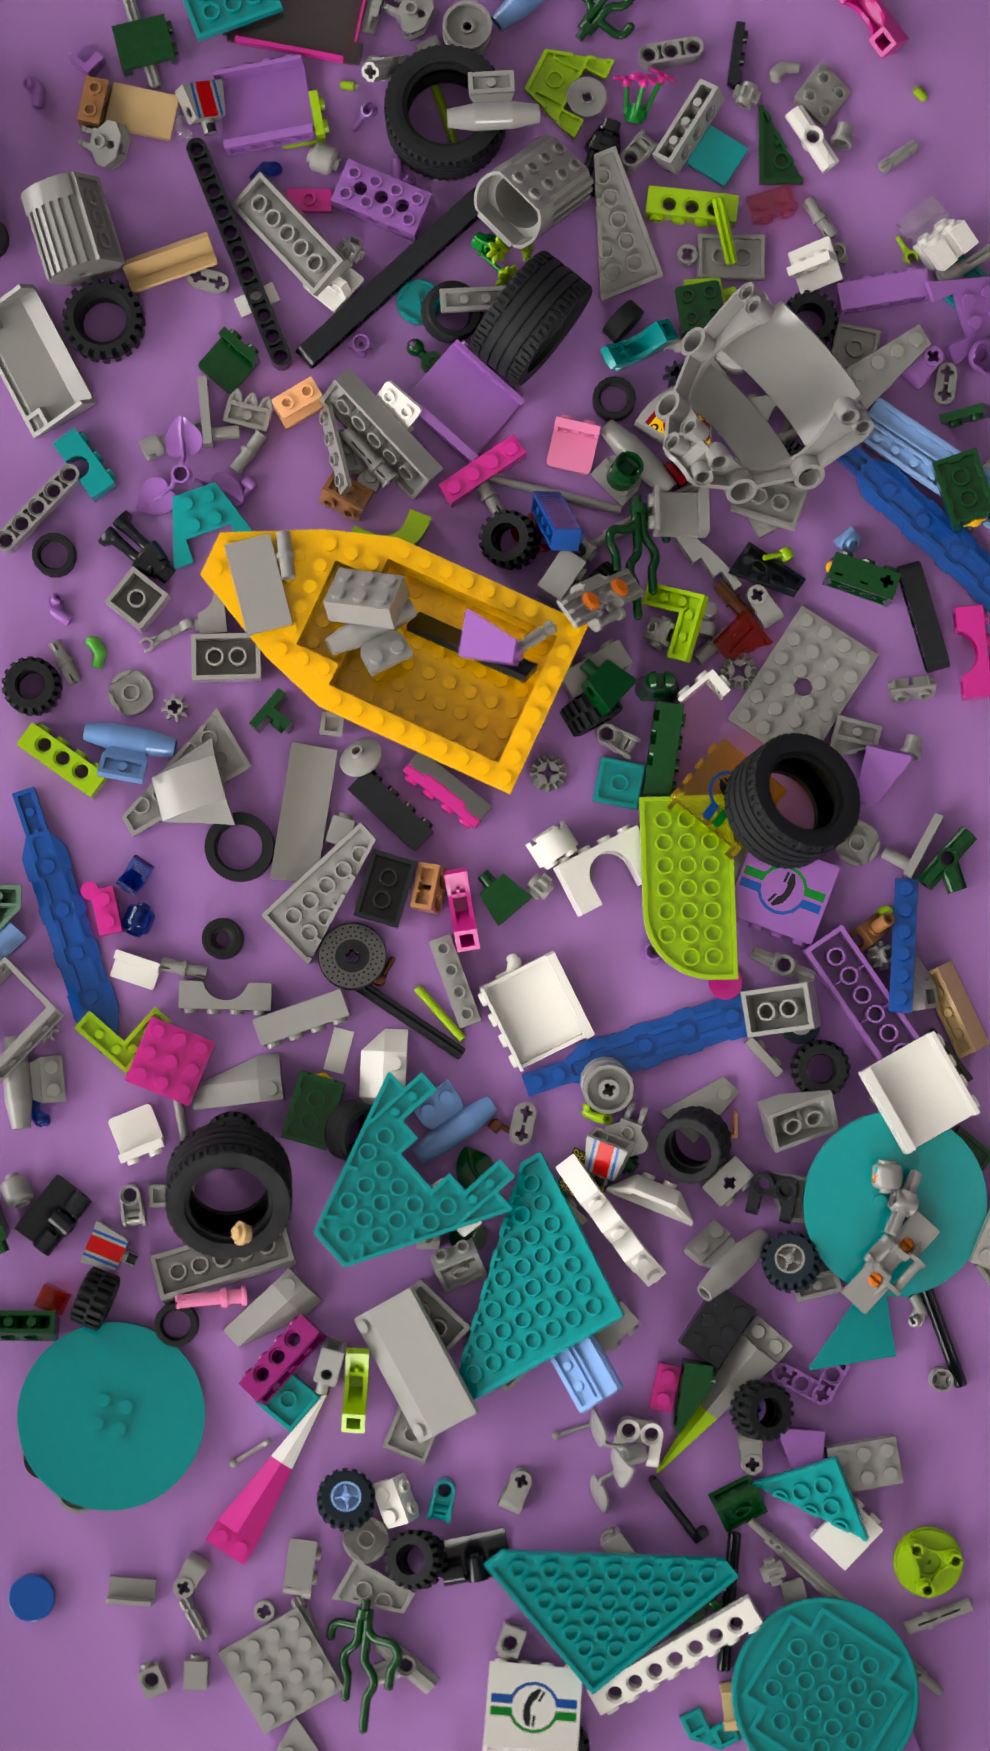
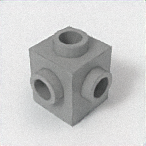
[642,616,676,651]

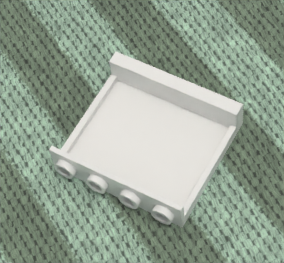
[478,951,595,1072]

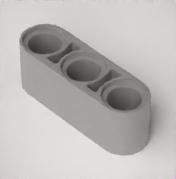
[638,36,704,71]

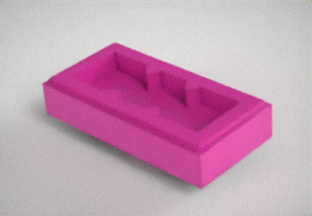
[287,188,332,213]

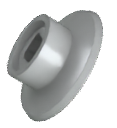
[567,77,607,117]

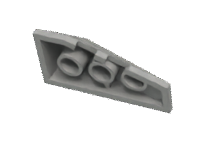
[192,1053,285,1110]

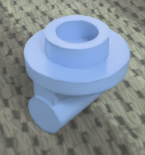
[833,526,860,552]

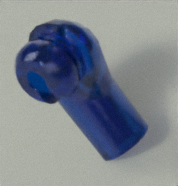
[249,161,283,181]
[31,1100,51,1127]

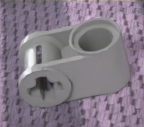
[620,129,659,174]
[745,585,784,630]
[595,723,641,760]
[119,1183,147,1229]
[737,1431,763,1475]
[497,1466,532,1515]
[173,1551,211,1599]

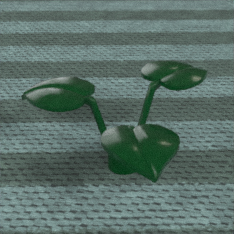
[449,1146,512,1250]

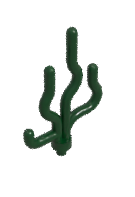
[575,0,635,42]
[605,495,671,620]
[326,1599,403,1734]

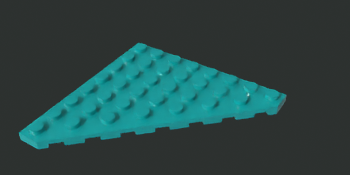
[459,1152,626,1402]
[484,1549,739,1695]

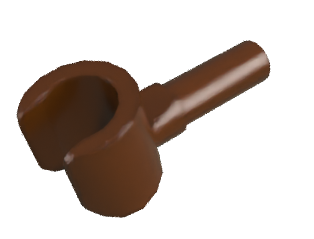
[373,956,396,986]
[487,1118,520,1137]

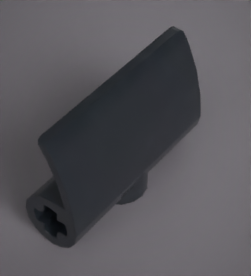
[15,1175,92,1256]
[438,1528,509,1587]

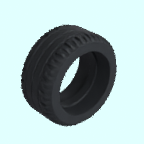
[421,281,483,343]
[324,1100,372,1161]

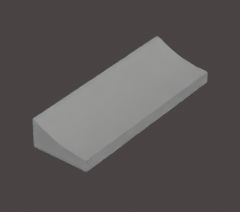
[231,172,353,297]
[319,368,444,500]
[270,742,338,883]
[150,1227,297,1304]

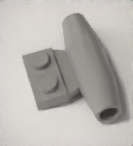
[447,70,540,131]
[590,419,677,506]
[325,599,417,676]
[3,1036,66,1130]
[683,1220,770,1301]

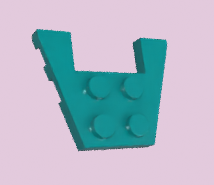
[172,482,253,569]

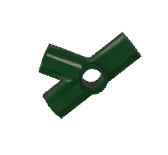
[916,826,977,894]

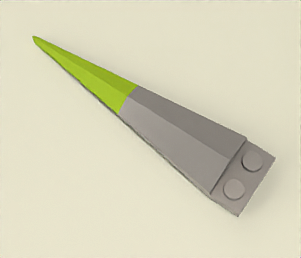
[656,1315,794,1473]

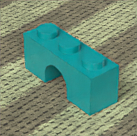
[52,428,117,502]

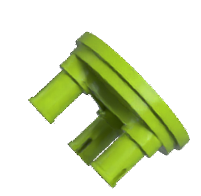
[893,1526,964,1599]

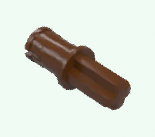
[713,580,753,622]

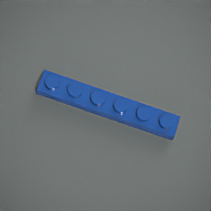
[889,878,919,1013]

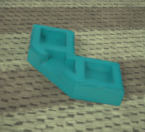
[679,1706,741,1750]

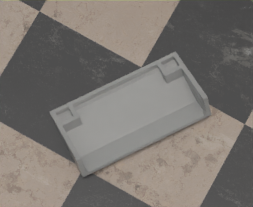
[0,284,97,439]
[354,1286,480,1443]

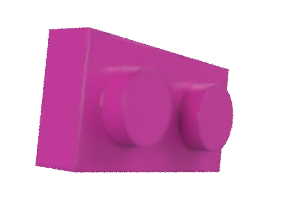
[649,1362,682,1413]

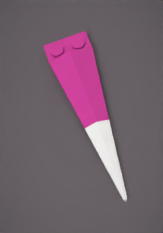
[205,1395,326,1565]

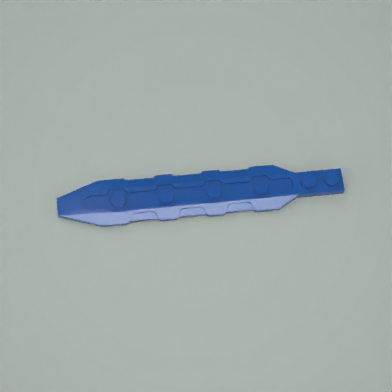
[836,446,990,612]
[12,787,119,1054]
[522,989,749,1097]

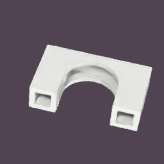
[553,824,642,917]

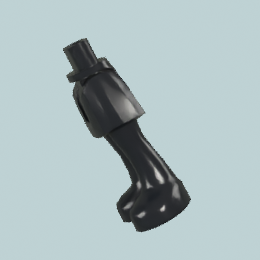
[584,117,621,197]
[98,510,176,584]

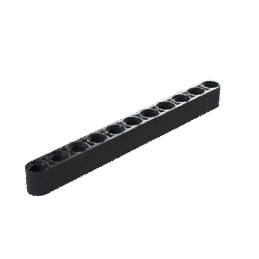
[186,137,292,371]
[296,187,479,369]

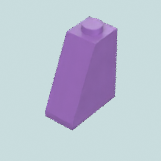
[458,609,524,666]
[858,743,915,807]
[779,1426,825,1469]

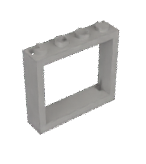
[0,956,65,1082]

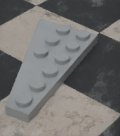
[593,146,664,301]

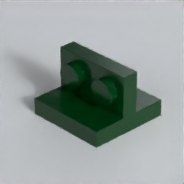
[249,688,294,734]
[708,1474,768,1533]

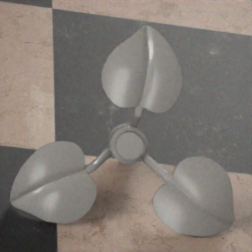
[590,1405,647,1514]

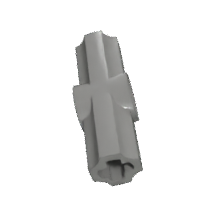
[361,55,409,82]
[372,1632,440,1695]

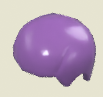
[968,339,990,375]

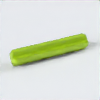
[712,197,738,265]

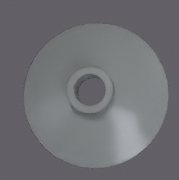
[340,738,383,777]

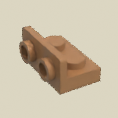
[319,471,374,522]

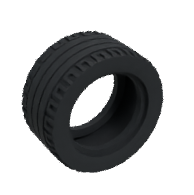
[384,44,506,181]
[470,251,593,386]
[724,733,861,869]
[165,1121,293,1259]

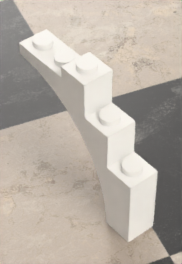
[555,1153,666,1287]

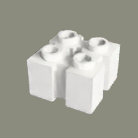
[912,218,979,271]

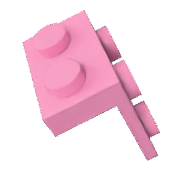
[546,415,601,475]

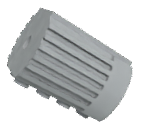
[474,134,593,248]
[20,171,125,287]

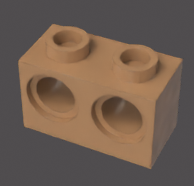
[77,75,112,129]
[409,862,448,915]

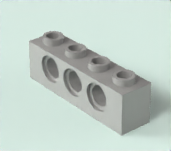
[652,78,725,175]
[429,934,481,1029]

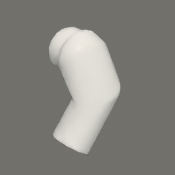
[495,953,522,979]

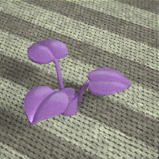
[136,416,244,515]

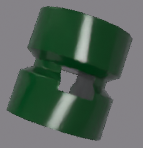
[606,451,644,492]

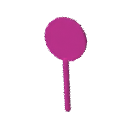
[708,973,742,1000]

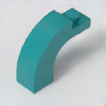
[600,318,679,371]

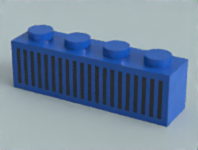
[531,491,583,551]

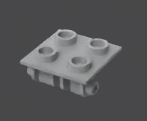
[794,61,852,127]

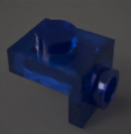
[116,854,155,895]

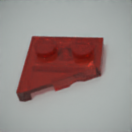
[712,610,773,660]

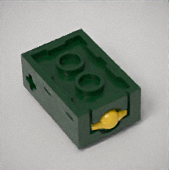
[932,448,990,533]
[822,550,902,607]
[281,1070,346,1150]

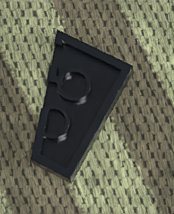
[728,542,806,597]

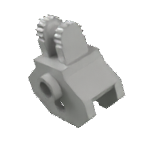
[381,0,435,41]
[77,120,131,169]
[604,1100,652,1156]

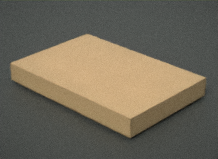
[104,82,180,142]

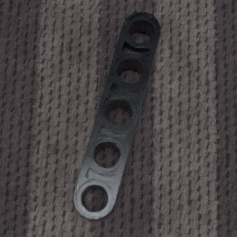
[896,560,950,673]

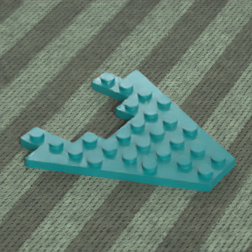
[313,1072,515,1268]

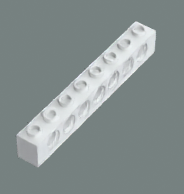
[587,1594,763,1715]

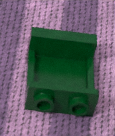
[111,14,179,77]

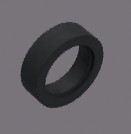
[205,812,275,882]

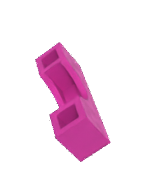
[839,0,909,58]
[438,434,527,508]
[952,605,990,701]

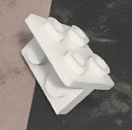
[786,236,843,294]
[303,268,364,313]

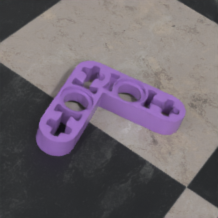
[770,1361,851,1406]

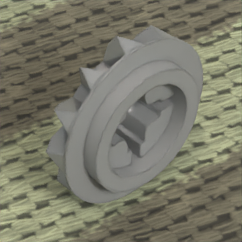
[721,653,757,690]
[530,755,567,792]

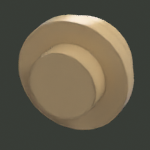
[231,1222,252,1245]

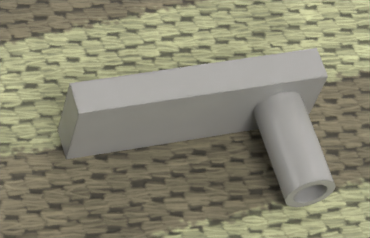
[439,285,506,313]
[197,376,240,448]
[881,812,944,879]

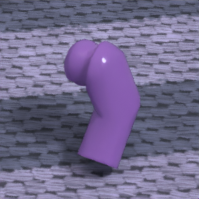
[48,593,73,626]

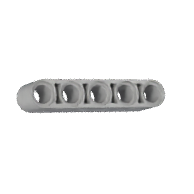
[0,464,82,554]

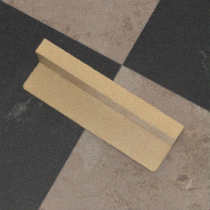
[123,231,218,294]
[928,961,989,1058]

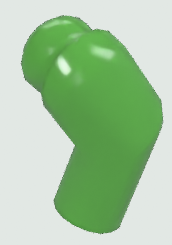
[85,636,107,669]

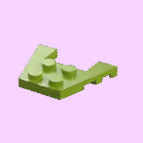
[524,49,615,140]

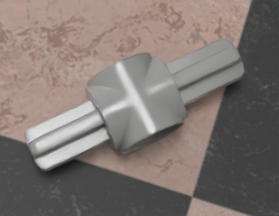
[750,947,816,981]
[885,1169,922,1236]

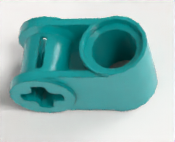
[427,1476,455,1524]

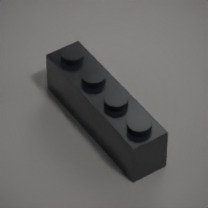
[348,770,434,853]

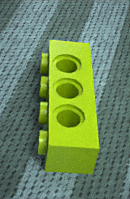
[645,185,739,229]
[16,722,108,799]

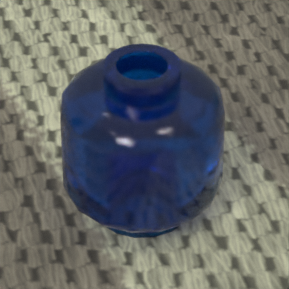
[122,902,155,938]

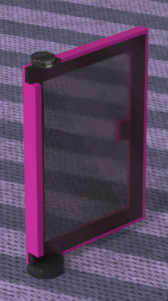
[223,0,367,66]

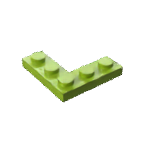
[642,584,709,663]
[74,1007,172,1074]

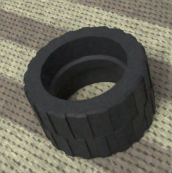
[655,1106,732,1183]

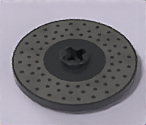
[318,923,387,990]

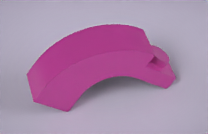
[443,867,480,953]

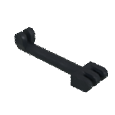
[648,1475,709,1544]

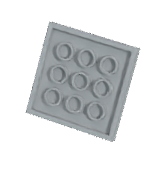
[218,1605,343,1735]

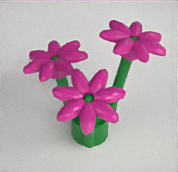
[613,68,676,124]

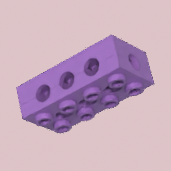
[331,159,433,242]

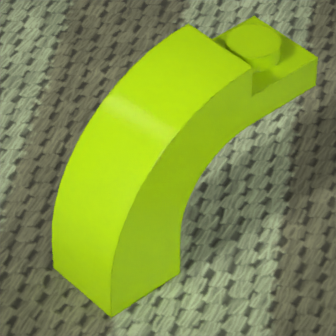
[352,509,432,546]
[341,1347,370,1433]

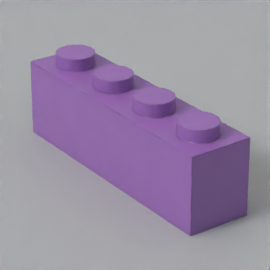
[834,266,929,316]

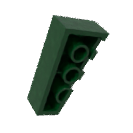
[642,701,686,797]

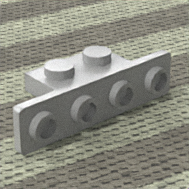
[319,404,363,495]

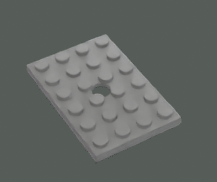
[727,606,878,744]

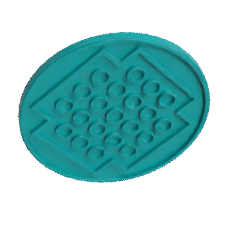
[803,1112,987,1296]
[17,1322,205,1511]
[731,1597,919,1751]

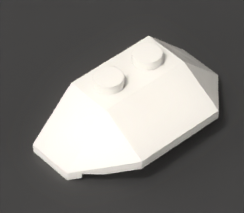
[359,1029,408,1121]
[605,1171,693,1226]

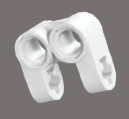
[612,1415,663,1468]

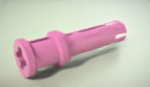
[175,1285,247,1309]

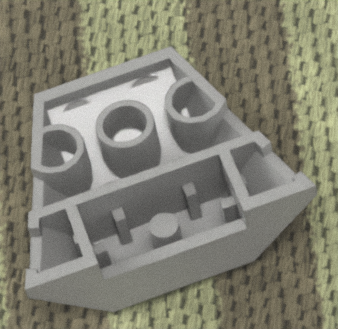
[152,738,235,826]

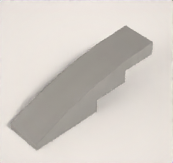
[672,537,742,592]

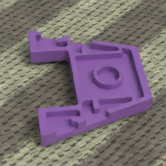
[925,276,990,365]

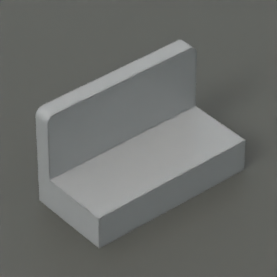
[106,1575,157,1607]

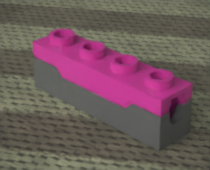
[403,752,492,829]

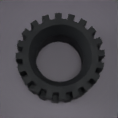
[62,277,146,364]

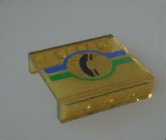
[667,738,787,860]

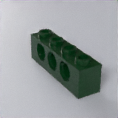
[0,1311,60,1341]

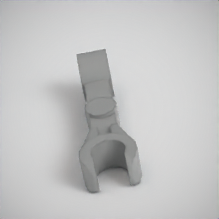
[139,618,195,653]

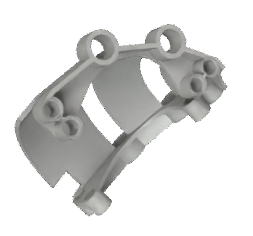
[655,282,874,504]

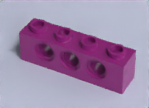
[238,1314,327,1406]

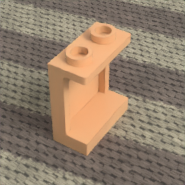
[271,376,325,430]

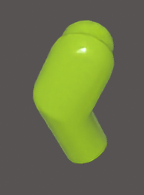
[581,1103,612,1125]

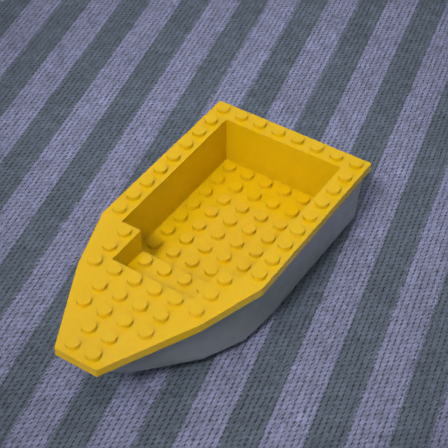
[200,529,588,794]

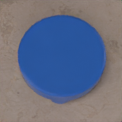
[8,1573,56,1622]

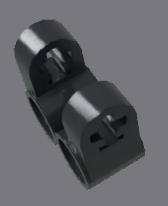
[745,1170,800,1224]

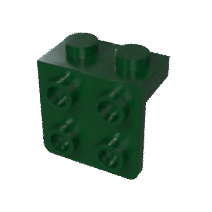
[674,280,723,338]
[198,326,261,394]

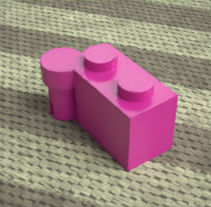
[81,882,125,937]

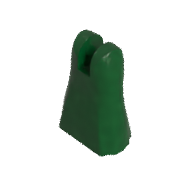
[635,671,679,701]

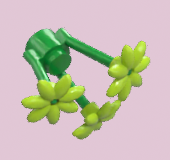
[471,232,536,286]

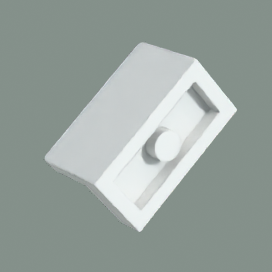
[110,949,162,990]

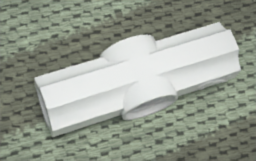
[785,105,839,173]

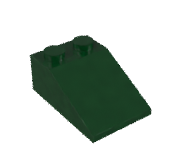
[673,1358,717,1433]

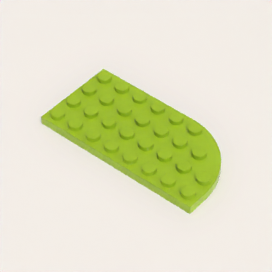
[639,795,738,980]

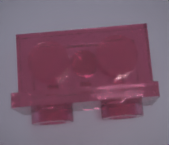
[745,184,798,226]

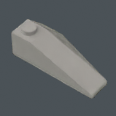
[223,1267,322,1347]

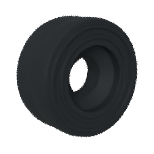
[202,918,244,960]

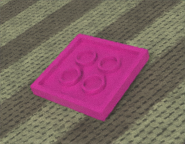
[125,1016,216,1106]

